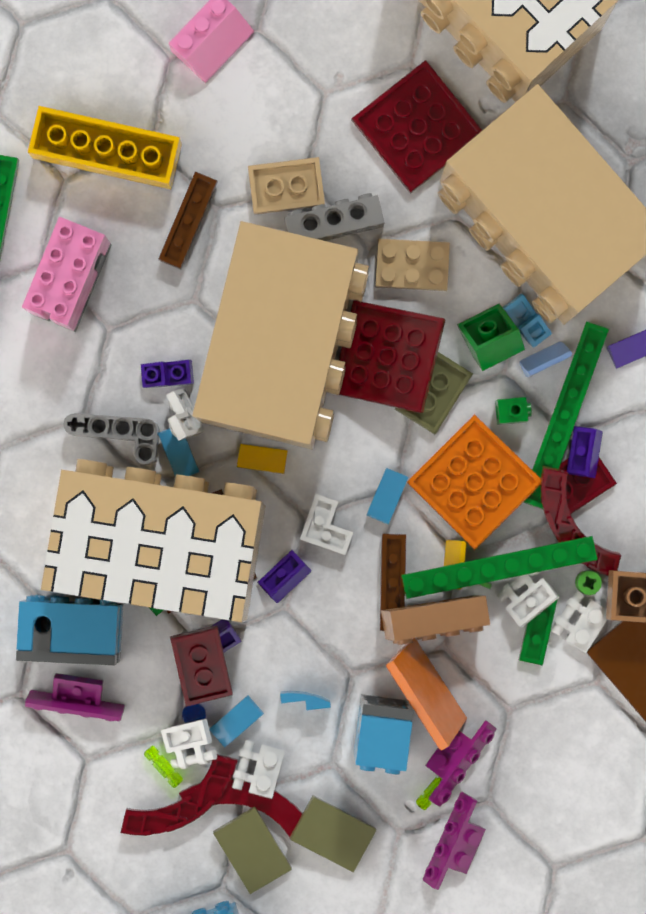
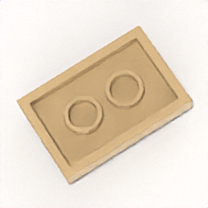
[248,157,325,215]
[375,239,450,291]

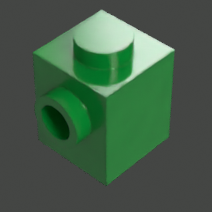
[495,397,532,425]

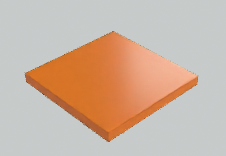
[407,414,541,550]
[386,638,467,751]

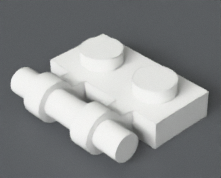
[497,572,559,627]
[551,591,607,653]
[161,718,217,769]
[232,740,285,799]

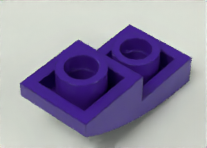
[141,359,194,388]

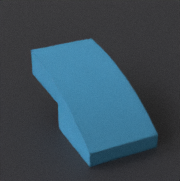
[503,294,552,348]
[158,428,199,476]
[366,468,408,524]
[280,691,331,710]
[209,695,264,748]

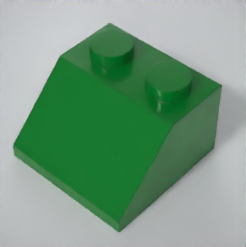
[457,303,525,371]

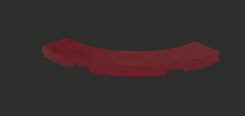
[540,466,621,576]
[120,754,238,836]
[179,778,303,838]

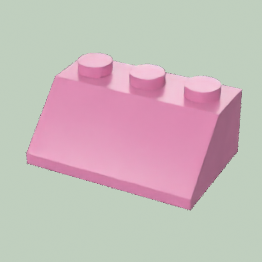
[169,0,254,83]

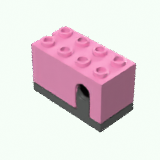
[22,217,112,332]

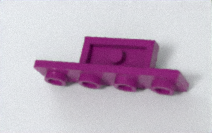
[25,673,125,721]
[425,720,497,807]
[423,792,486,890]

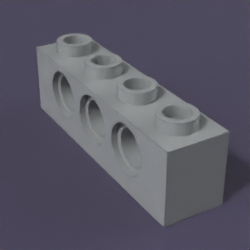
[284,193,385,241]

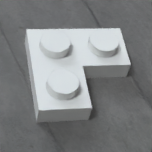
[166,389,205,441]
[300,494,353,555]

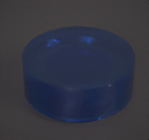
[182,703,207,723]

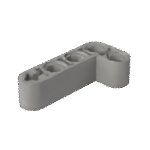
[63,413,160,465]

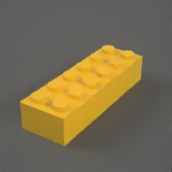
[28,106,182,190]

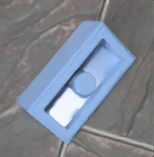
[519,342,572,377]

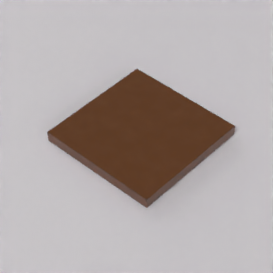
[587,621,646,722]

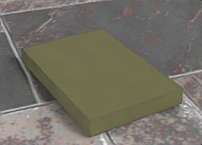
[394,352,473,435]
[290,795,377,873]
[213,807,292,894]

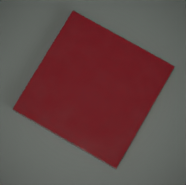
[351,60,483,194]
[339,300,446,414]

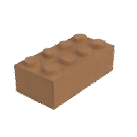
[606,570,646,622]
[381,595,490,645]

